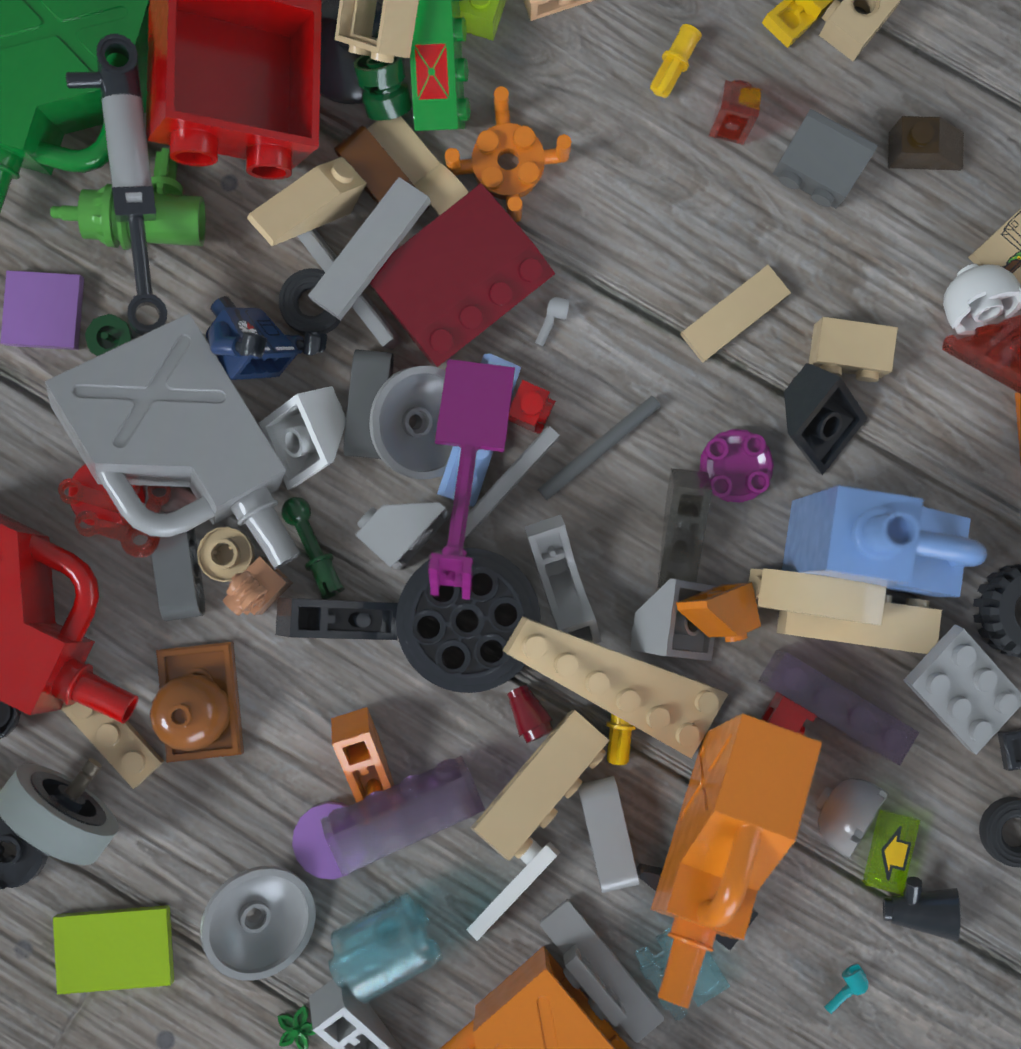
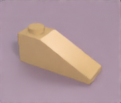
[247,157,367,246]

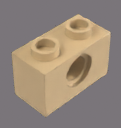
[819,0,901,61]

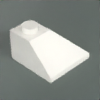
[259,386,346,490]

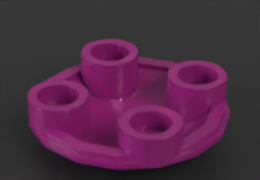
[699,429,774,503]

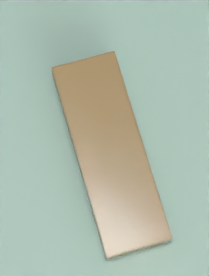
[680,265,791,363]

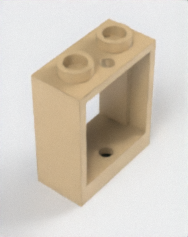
[335,0,419,63]

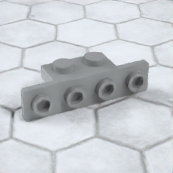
[540,900,664,1043]

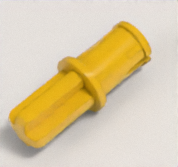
[650,24,702,98]
[606,713,636,765]

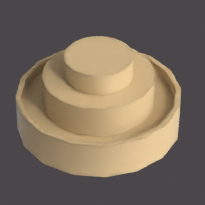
[197,527,255,582]

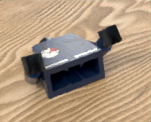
[206,296,328,380]

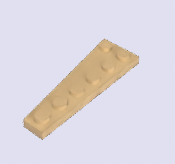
[503,617,728,758]

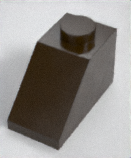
[888,116,964,171]

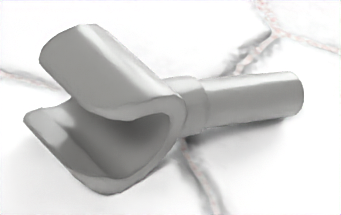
[535,297,569,347]

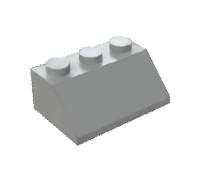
[355,502,451,570]

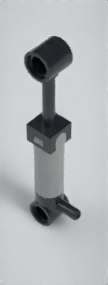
[65,33,167,335]

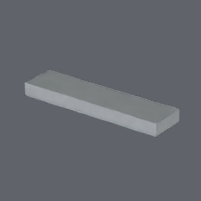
[308,177,431,321]
[297,229,402,350]
[447,427,560,542]

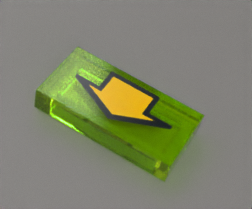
[862,809,920,895]

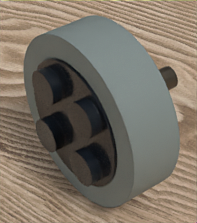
[0,758,119,865]

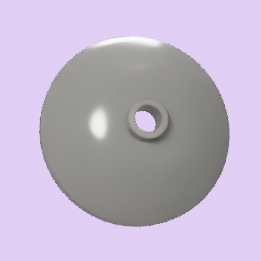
[369,366,453,479]
[200,866,316,981]

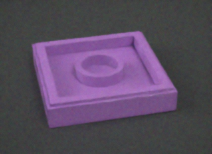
[0,270,84,350]

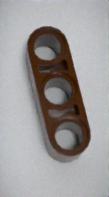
[334,125,429,214]

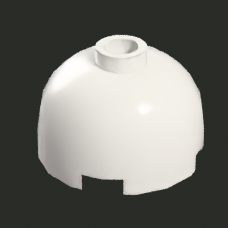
[943,264,1021,335]

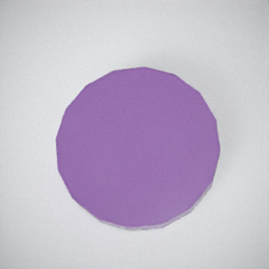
[292,801,369,880]

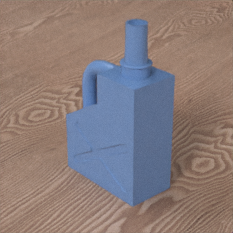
[782,485,987,597]

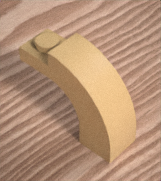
[748,568,887,626]

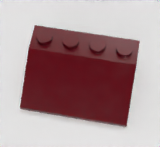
[369,183,555,367]

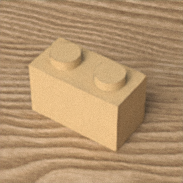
[809,317,898,382]

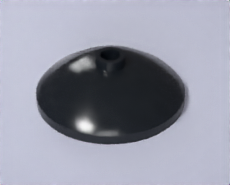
[320,0,405,104]

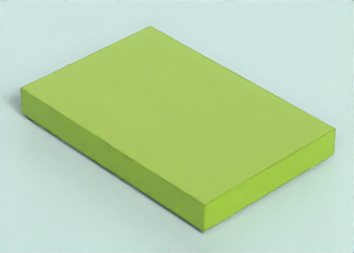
[53,905,175,995]

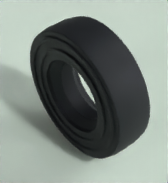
[279,268,343,335]
[979,797,1021,868]

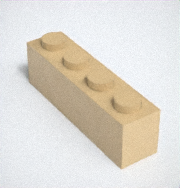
[777,595,942,654]
[470,710,609,861]

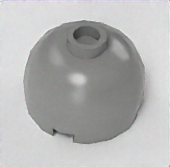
[815,778,889,859]

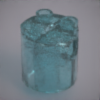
[328,893,443,1003]

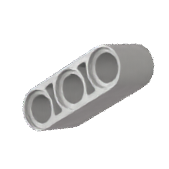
[578,776,639,893]

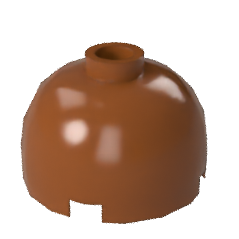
[150,674,231,751]

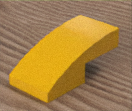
[762,0,834,48]

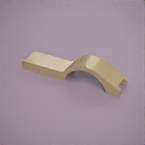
[367,116,468,215]

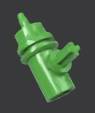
[50,148,206,250]

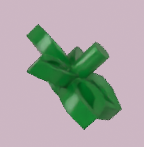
[278,1005,316,1049]

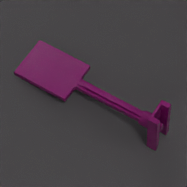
[429,359,515,600]

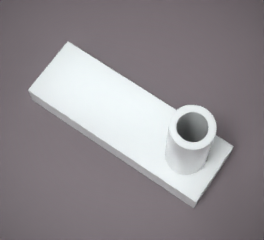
[466,836,560,941]

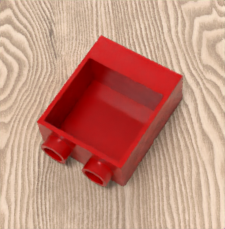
[146,0,322,180]

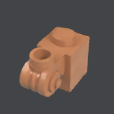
[222,556,293,616]

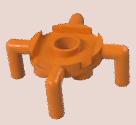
[445,86,572,222]

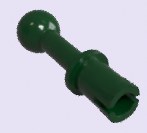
[281,497,345,599]

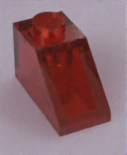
[709,80,762,145]

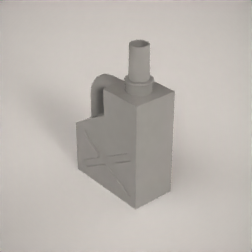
[45,313,301,569]

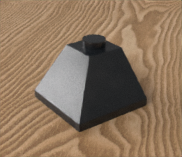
[784,363,868,475]

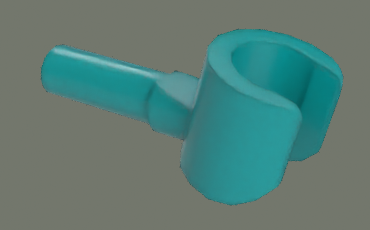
[824,964,869,1014]

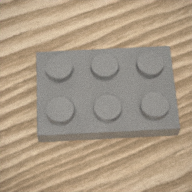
[903,624,1021,755]

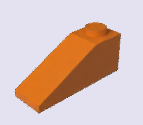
[331,707,405,832]

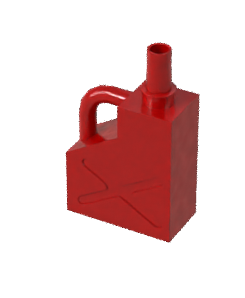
[0,513,139,724]

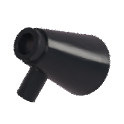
[883,877,961,942]

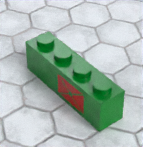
[410,0,470,131]

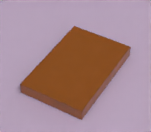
[156,641,244,763]

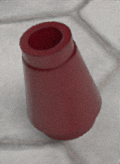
[507,684,554,744]

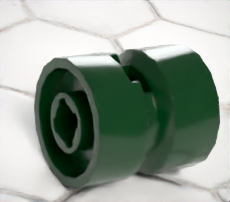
[354,55,413,121]

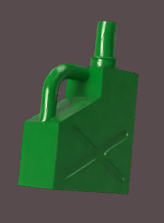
[0,0,150,213]

